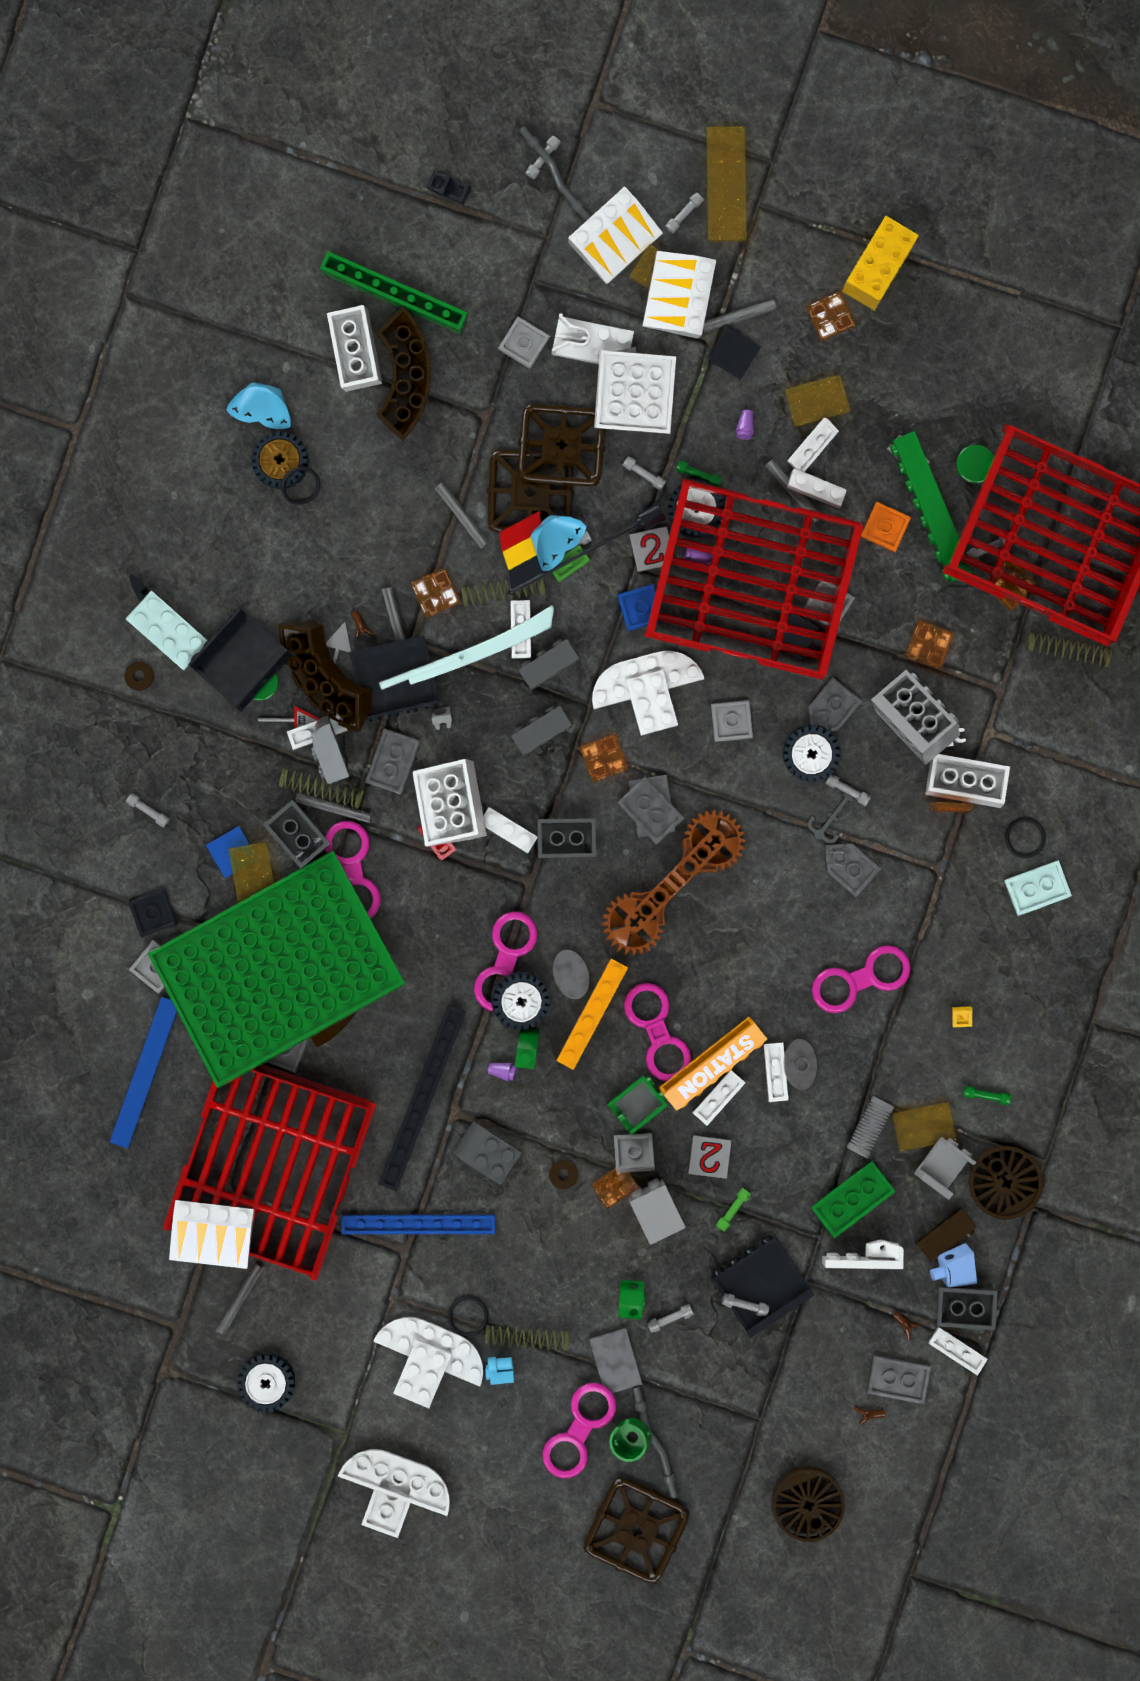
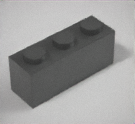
[518,639,579,691]
[511,705,572,757]

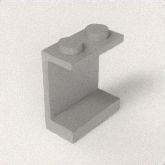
[914,1137,976,1200]

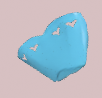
[226,382,291,429]
[531,515,586,571]

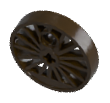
[969,1146,1043,1220]
[771,1466,845,1542]

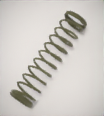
[461,577,546,607]
[1026,631,1112,668]
[279,767,364,809]
[485,1325,569,1351]

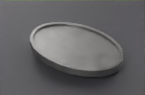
[553,950,589,999]
[784,1039,817,1090]

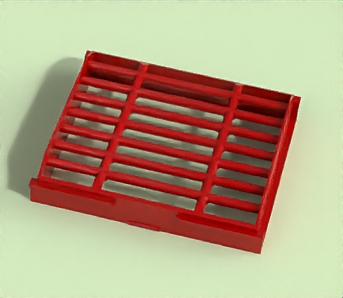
[942,424,1140,647]
[644,479,863,680]
[162,1064,376,1281]

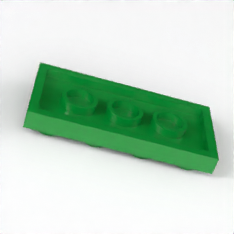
[811,1160,895,1239]

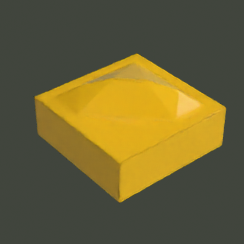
[952,1006,972,1028]

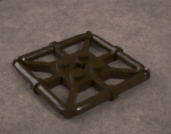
[518,404,606,487]
[486,449,574,533]
[583,1477,690,1584]

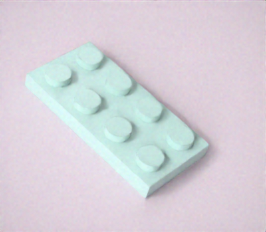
[126,590,207,670]

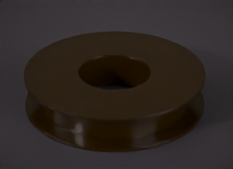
[124,662,154,691]
[549,1160,578,1190]

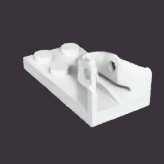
[552,313,634,364]
[822,1240,904,1269]

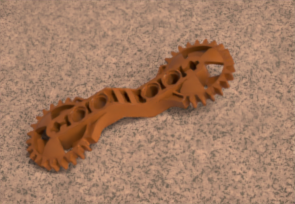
[601,810,746,956]

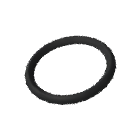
[281,467,320,505]
[1005,818,1046,858]
[448,1296,488,1337]

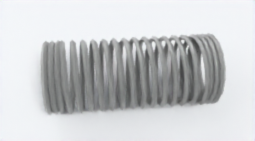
[847,1096,894,1158]

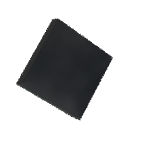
[708,327,761,380]
[769,613,819,661]
[128,889,178,938]

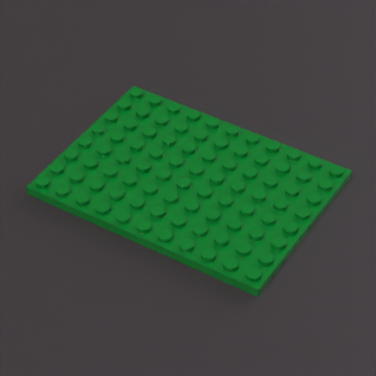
[148,851,406,1088]

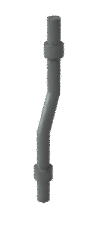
[519,126,591,221]
[632,1386,678,1498]

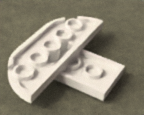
[592,651,704,736]
[373,1317,483,1408]
[338,1449,450,1538]

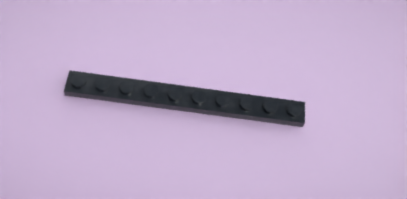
[378,1004,466,1191]

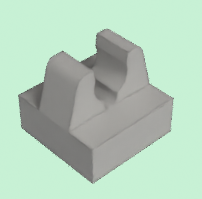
[431,706,452,730]

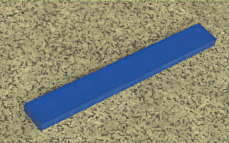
[110,997,177,1149]
[341,1214,496,1234]

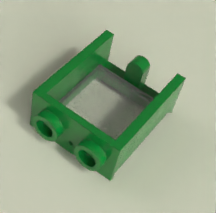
[607,1075,668,1135]

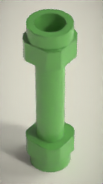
[716,1188,751,1232]

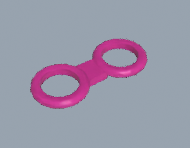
[325,821,381,919]
[474,911,538,1011]
[812,945,911,1013]
[624,983,692,1082]
[542,1383,617,1478]

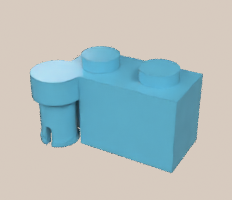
[485,1357,515,1385]

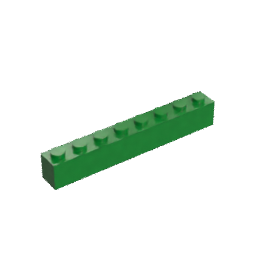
[320,251,468,335]
[890,431,973,583]

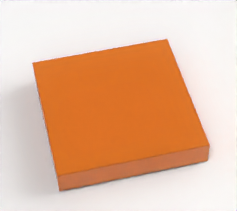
[861,502,911,553]

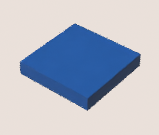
[617,584,663,631]
[206,826,258,879]

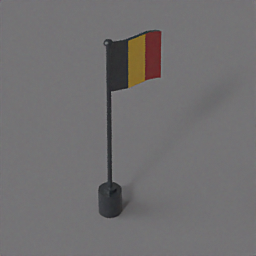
[500,504,665,595]

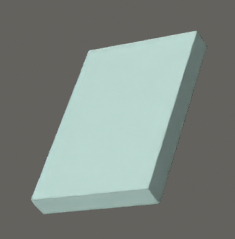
[1004,860,1072,916]

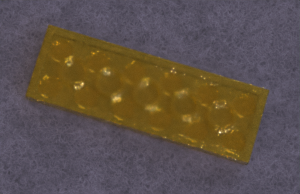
[706,126,746,242]

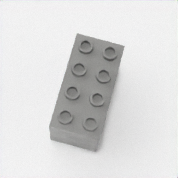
[871,670,960,765]
[628,1178,686,1245]

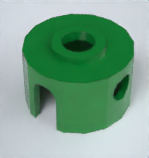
[618,1279,645,1320]
[609,1418,652,1462]

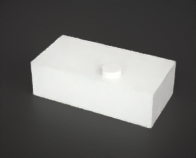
[327,305,382,392]
[925,754,1010,808]

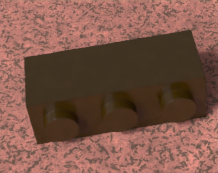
[915,1207,977,1262]

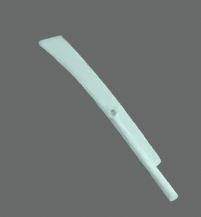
[379,605,554,689]

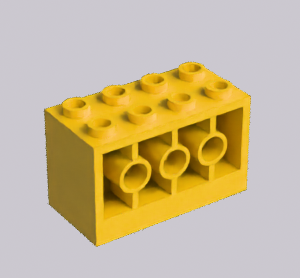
[842,216,919,311]

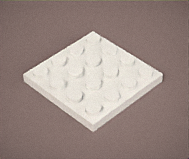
[594,350,676,434]

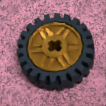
[251,431,309,490]

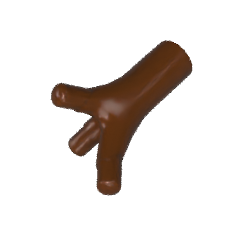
[351,611,375,637]
[893,1311,919,1341]
[854,1406,885,1425]

